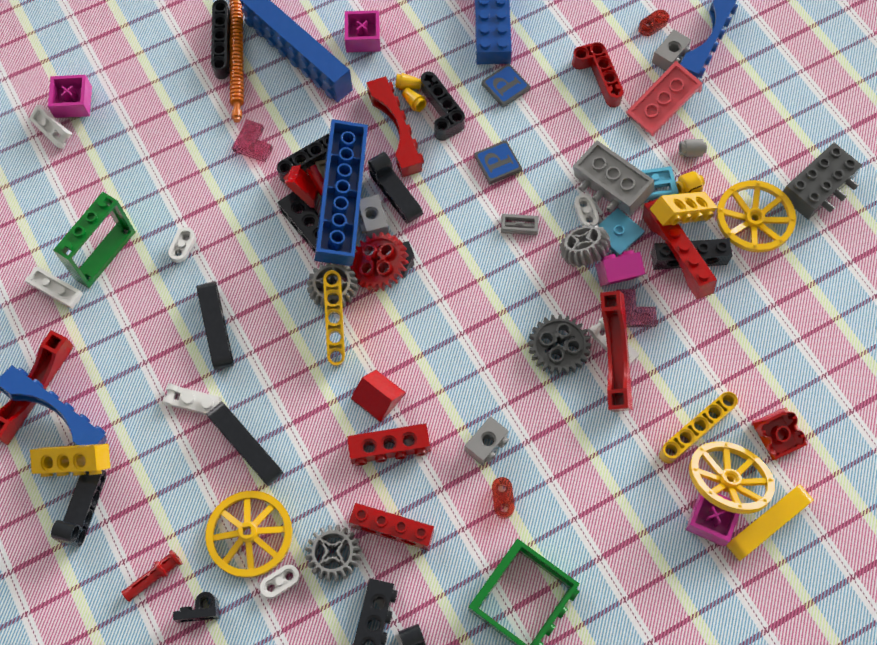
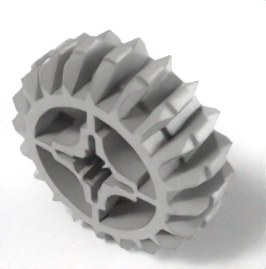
[560,224,611,268]
[307,263,358,309]
[305,525,361,582]

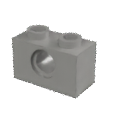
[652,30,691,71]
[359,194,389,239]
[464,416,509,466]

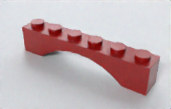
[366,76,424,178]
[642,198,717,300]
[600,290,633,412]
[0,330,74,445]

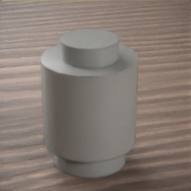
[679,139,707,158]

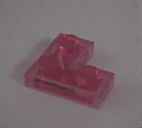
[232,119,273,162]
[616,289,657,327]

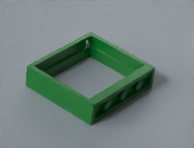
[53,192,136,288]
[468,538,580,645]

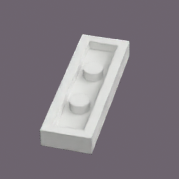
[25,266,84,309]

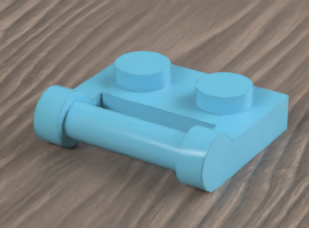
[641,166,678,203]

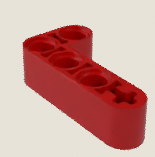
[572,42,624,108]

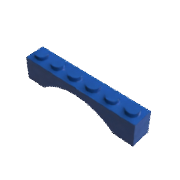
[680,0,738,79]
[0,365,107,445]

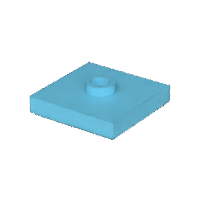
[598,208,645,256]

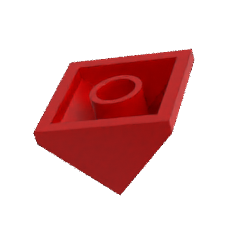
[351,370,406,422]

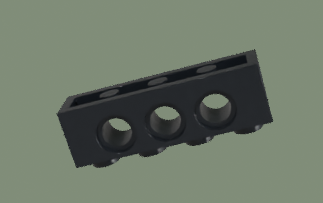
[277,192,319,253]
[651,238,733,270]
[353,578,398,645]

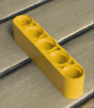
[323,270,345,366]
[659,391,738,464]
[726,484,814,562]

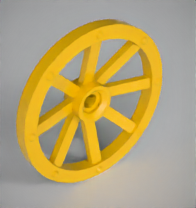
[716,180,796,253]
[689,441,775,514]
[205,491,293,578]

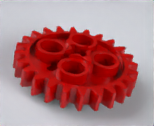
[350,232,409,292]

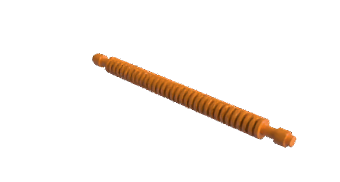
[229,0,244,123]

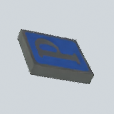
[481,63,531,108]
[474,140,522,185]

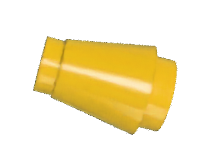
[395,73,421,90]
[402,88,427,112]

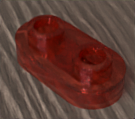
[638,10,669,36]
[492,477,515,519]

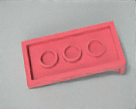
[626,61,702,136]

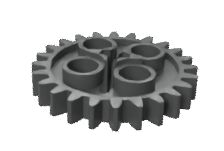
[528,314,592,376]

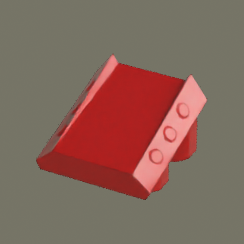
[283,165,318,208]
[752,407,807,460]

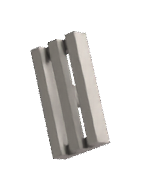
[501,214,539,235]

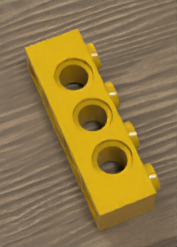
[650,191,718,226]
[30,444,110,477]

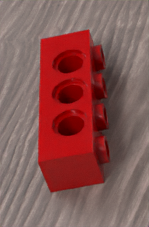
[347,423,431,466]
[349,503,434,551]

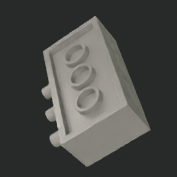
[573,140,655,217]

